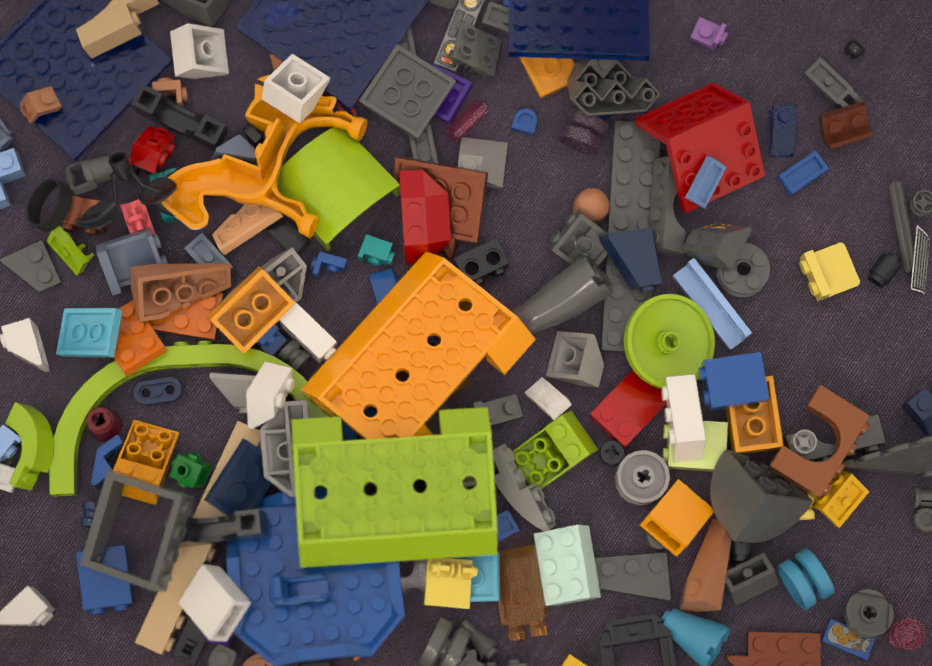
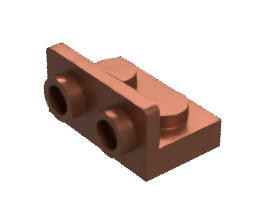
[819,101,873,149]

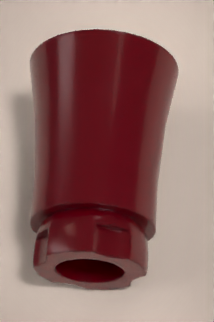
[87,407,122,442]

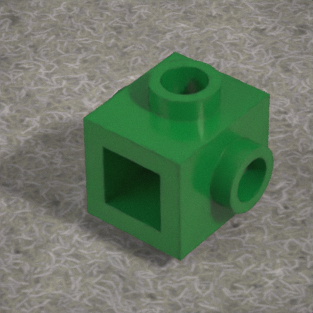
[170,452,213,488]

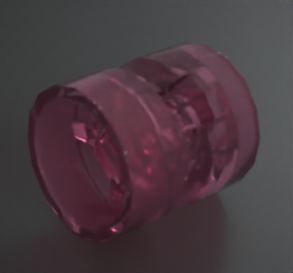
[887,618,926,651]

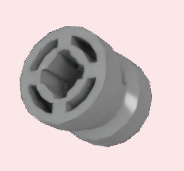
[789,430,817,456]

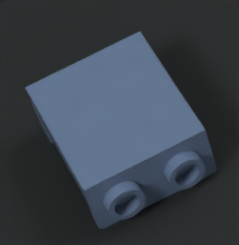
[96,228,168,296]

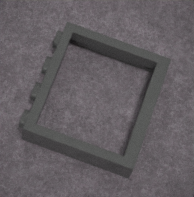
[80,470,194,591]

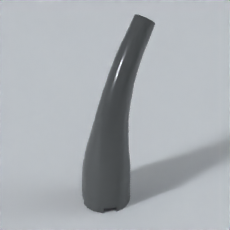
[431,253,614,346]

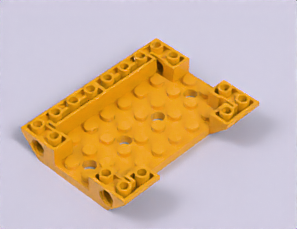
[301,252,535,440]

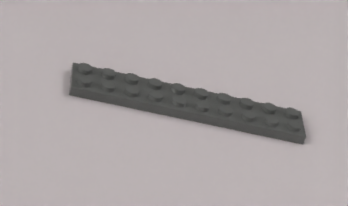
[601,121,660,353]

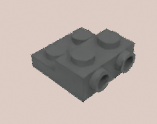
[550,210,609,267]

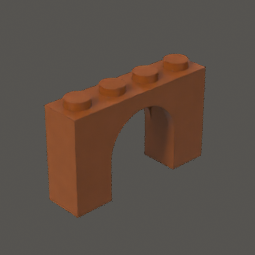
[767,385,870,499]

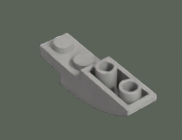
[492,444,556,531]

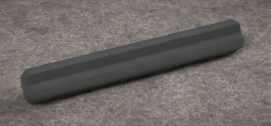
[889,181,915,273]

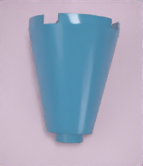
[661,608,731,666]

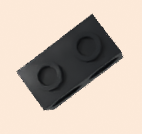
[454,238,509,286]

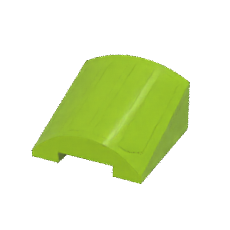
[277,127,401,253]

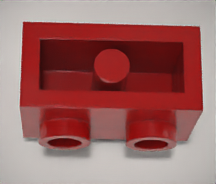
[129,125,176,173]

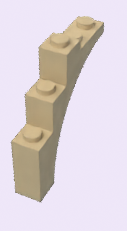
[76,0,159,59]

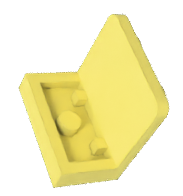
[799,243,860,302]

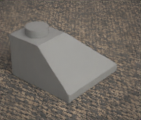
[458,137,508,189]
[546,331,604,388]
[209,373,256,415]

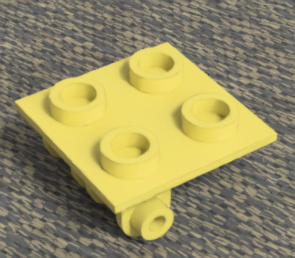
[424,558,478,609]

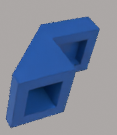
[91,435,124,488]

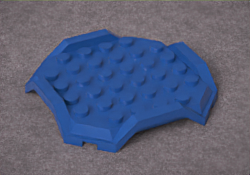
[226,487,406,666]

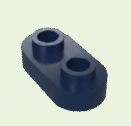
[134,377,182,405]

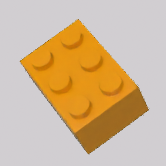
[207,266,296,354]
[725,376,783,454]

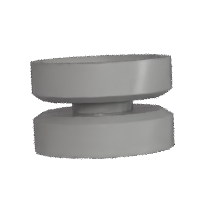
[614,450,670,506]

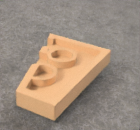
[212,203,283,255]

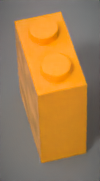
[640,479,714,557]

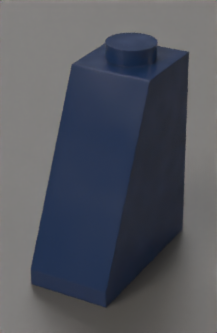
[599,228,662,293]

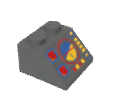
[682,222,752,269]

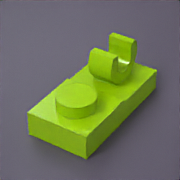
[46,225,94,276]

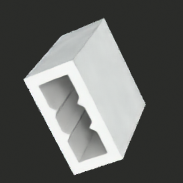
[279,302,338,366]
[179,564,251,642]

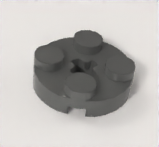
[844,589,894,639]

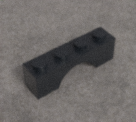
[131,84,228,151]
[164,509,268,548]

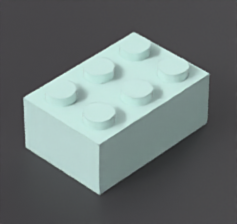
[534,525,601,606]

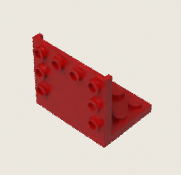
[634,82,765,213]

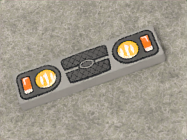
[434,0,484,73]

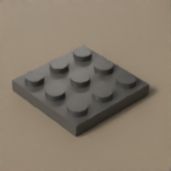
[359,44,456,140]

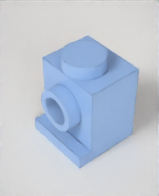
[0,425,22,462]

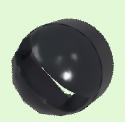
[845,39,866,59]

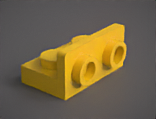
[812,470,869,528]

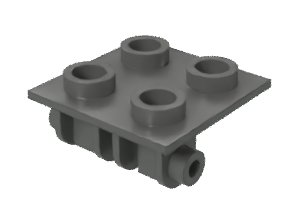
[448,21,502,77]

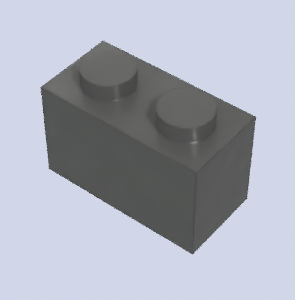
[725,553,779,606]

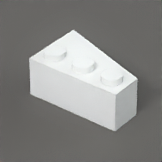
[661,374,706,463]

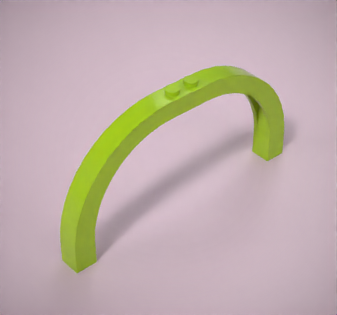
[49,341,330,497]

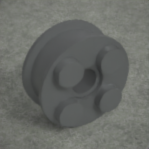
[716,243,770,298]

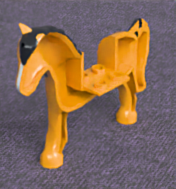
[155,75,367,238]

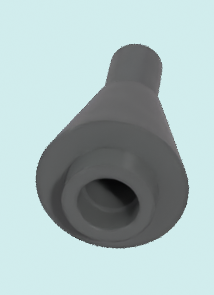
[460,620,499,660]

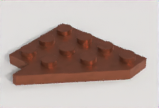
[393,156,488,258]
[726,632,821,666]

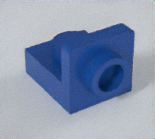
[310,251,348,279]
[256,324,287,356]

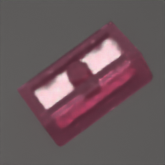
[444,100,488,143]

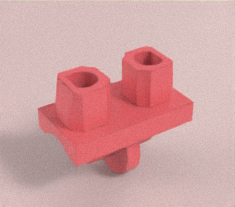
[120,199,156,235]

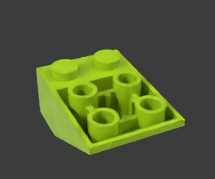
[512,411,599,490]

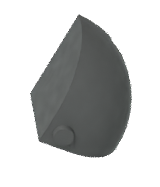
[710,450,813,543]

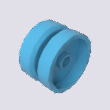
[776,548,835,611]

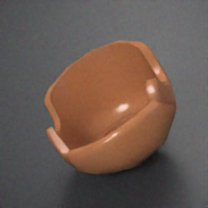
[572,187,610,224]

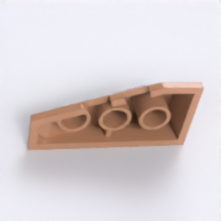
[130,263,231,322]
[679,519,732,612]

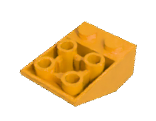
[113,420,179,505]

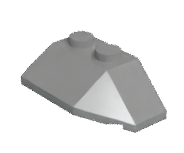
[218,247,307,305]
[260,400,316,497]

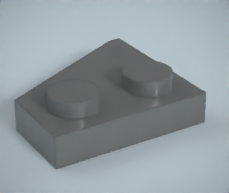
[0,240,62,294]

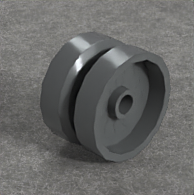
[418,617,472,666]

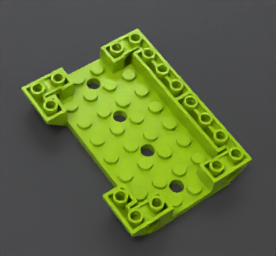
[292,407,497,568]

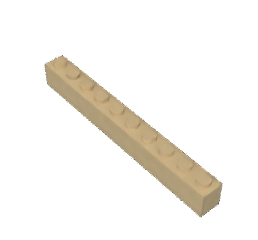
[135,421,261,655]

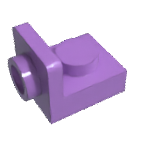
[689,17,728,51]

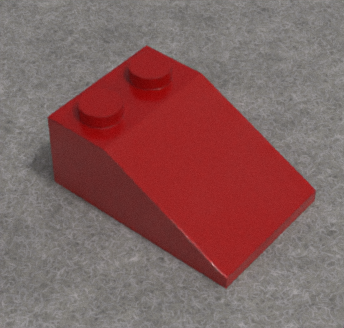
[588,370,667,449]

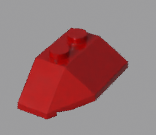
[399,169,451,265]

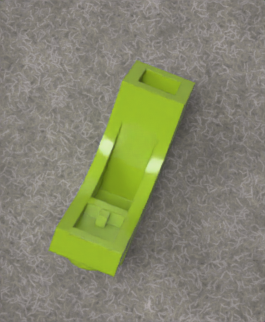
[5,402,54,491]

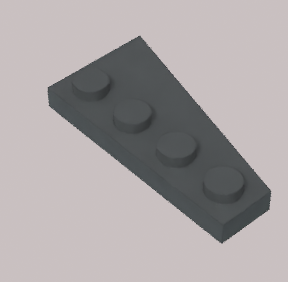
[594,552,671,601]

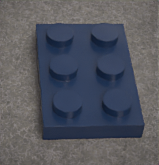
[204,439,271,515]

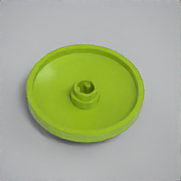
[624,294,715,388]

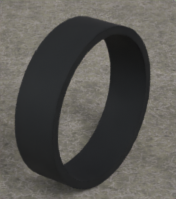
[27,178,72,232]

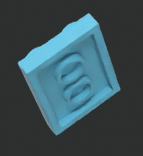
[56,308,122,357]

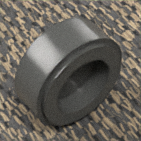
[913,508,932,532]

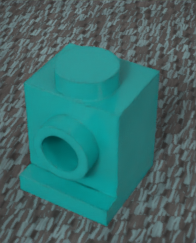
[358,234,396,266]

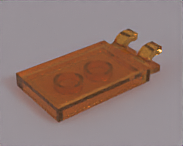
[498,545,549,641]

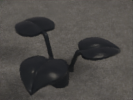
[75,152,178,229]

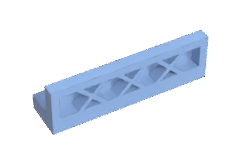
[672,258,752,351]

